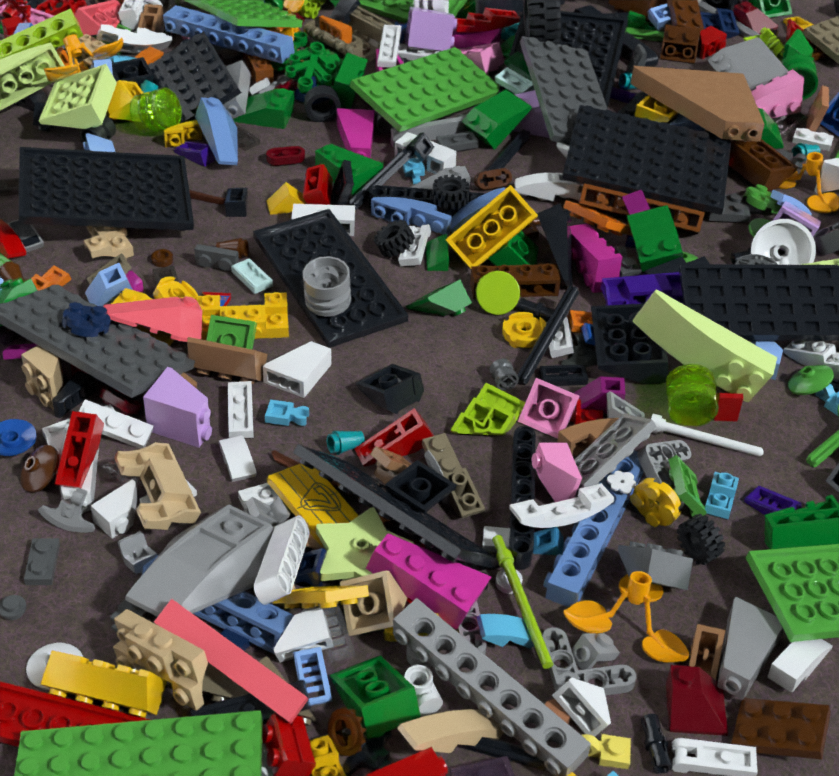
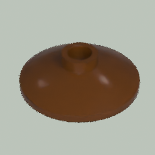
[21,445,59,492]

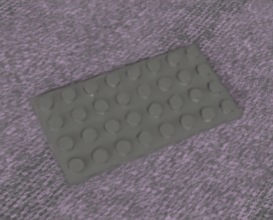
[520,36,608,145]
[0,285,195,398]

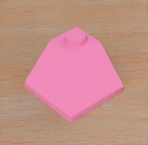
[518,378,580,439]
[532,443,582,502]

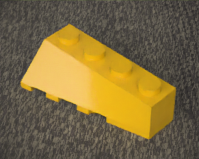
[41,650,167,718]

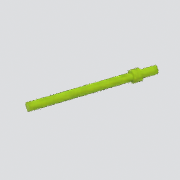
[492,535,553,669]

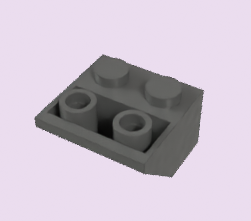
[618,541,693,590]

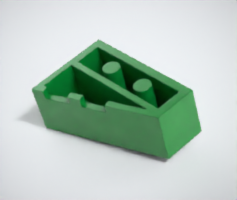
[764,495,839,549]

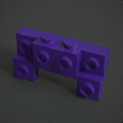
[601,272,684,305]

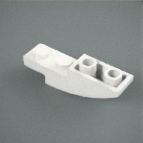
[97,24,172,53]
[514,173,584,201]
[783,341,839,379]

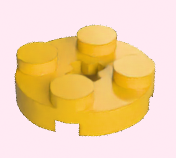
[153,277,198,300]
[502,312,546,348]
[630,478,681,527]

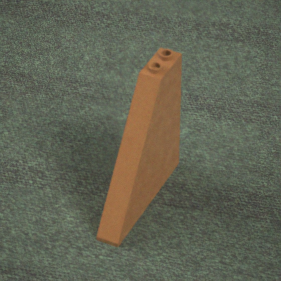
[631,66,764,142]

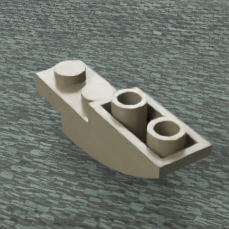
[421,433,485,518]

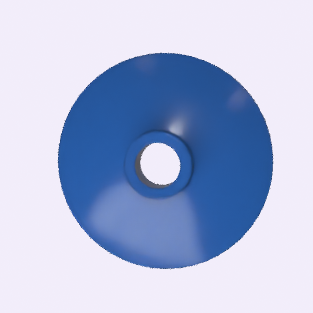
[0,419,37,456]

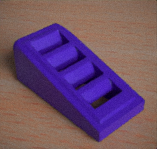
[174,141,216,166]
[744,486,802,515]

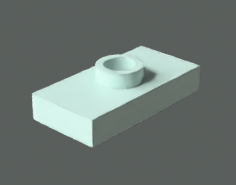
[231,258,273,294]

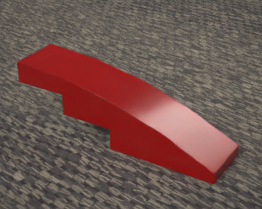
[454,8,521,33]

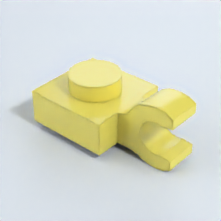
[582,734,631,769]

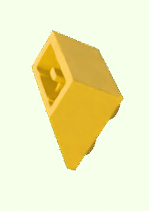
[106,80,150,122]

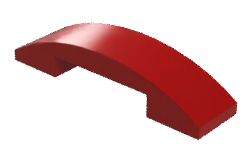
[0,219,27,258]

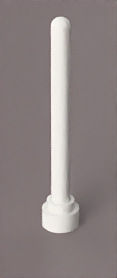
[651,414,764,457]

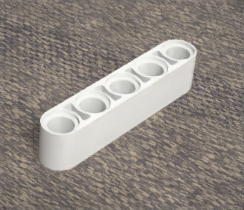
[254,515,310,605]

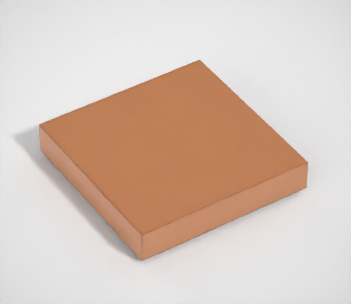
[806,85,829,132]

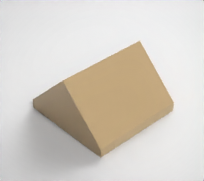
[340,571,407,636]

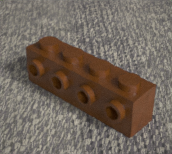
[470,264,560,299]

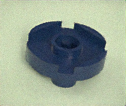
[62,302,111,337]

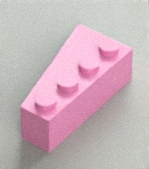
[751,69,804,118]

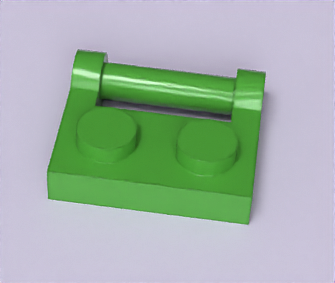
[668,455,706,517]

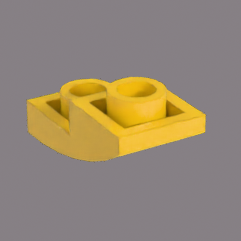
[164,120,203,147]
[310,735,346,776]

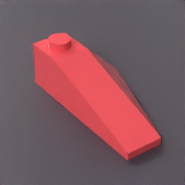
[75,0,121,35]
[103,296,202,342]

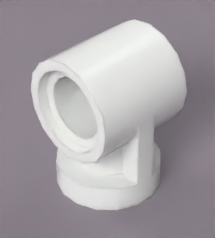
[404,665,443,717]

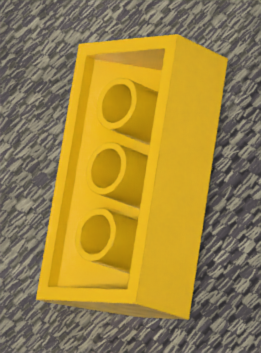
[446,185,538,269]

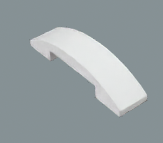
[509,483,614,528]

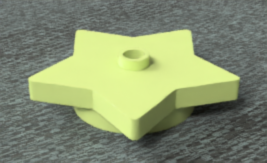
[316,507,414,581]

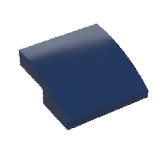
[700,8,739,39]

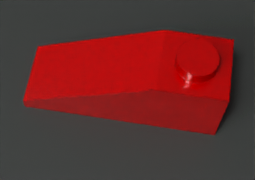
[354,408,434,467]
[55,411,104,488]

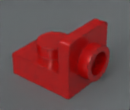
[570,399,603,425]

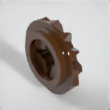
[328,707,367,756]

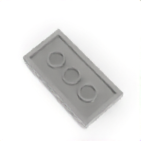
[574,414,657,489]

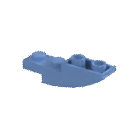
[371,197,452,235]

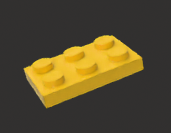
[272,585,369,608]

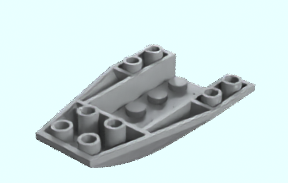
[125,505,274,617]

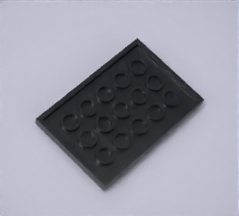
[148,31,241,126]

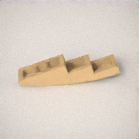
[397,709,504,753]

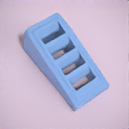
[293,647,332,706]

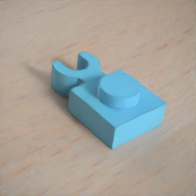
[265,400,309,426]

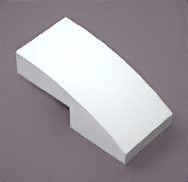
[219,435,257,482]

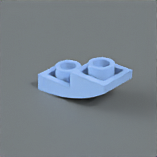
[770,190,812,215]

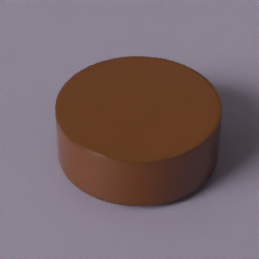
[151,249,173,267]

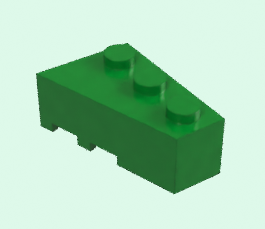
[329,53,368,109]
[315,144,383,196]

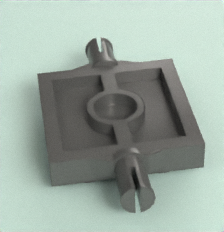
[694,193,761,222]

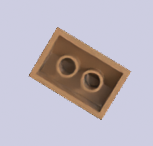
[187,337,268,384]

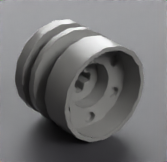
[303,256,351,317]

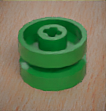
[781,54,819,101]

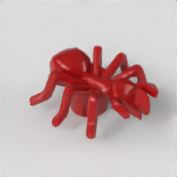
[0,0,31,23]

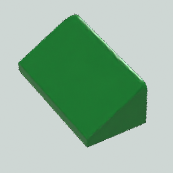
[426,234,449,271]

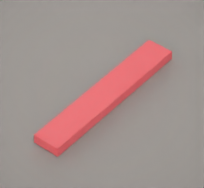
[154,599,309,723]

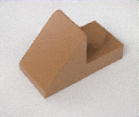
[370,446,411,484]

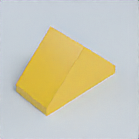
[267,182,308,215]

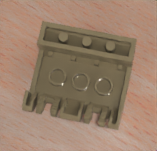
[303,6,394,63]

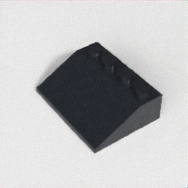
[591,303,668,384]

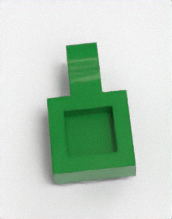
[627,11,655,30]

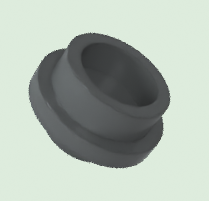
[0,595,27,620]

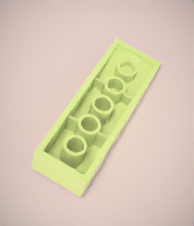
[0,43,65,110]
[633,289,777,402]

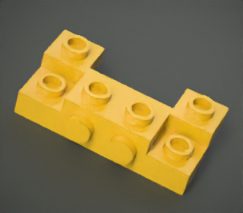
[197,292,289,340]

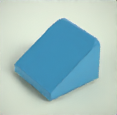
[533,527,564,555]

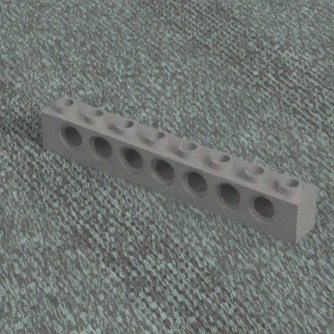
[393,598,591,776]

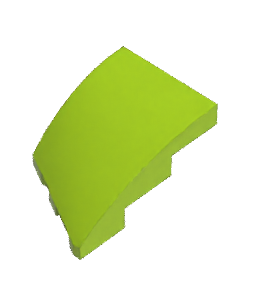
[450,383,526,435]

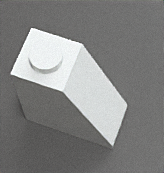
[263,341,331,398]

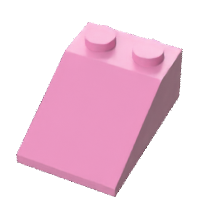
[459,42,504,75]

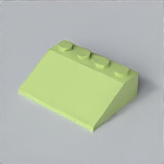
[39,64,117,129]

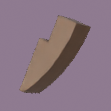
[138,4,164,33]
[557,418,619,457]

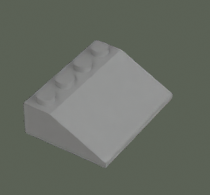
[708,37,788,91]

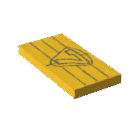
[267,464,359,549]

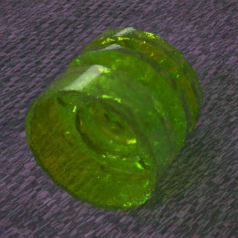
[130,87,182,134]
[665,364,719,427]

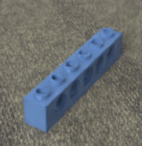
[142,555,294,654]

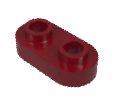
[266,146,305,165]
[99,386,143,417]

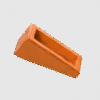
[319,15,352,44]

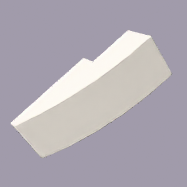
[768,639,833,693]

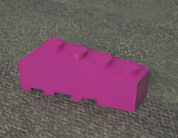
[570,223,622,293]
[365,533,491,630]

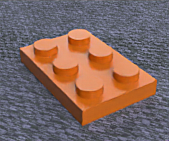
[563,200,632,236]

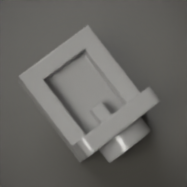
[245,497,291,526]
[118,532,157,574]
[572,633,620,670]

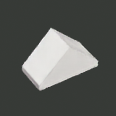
[552,678,611,737]

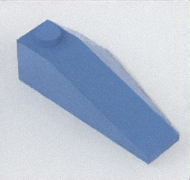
[195,97,238,165]

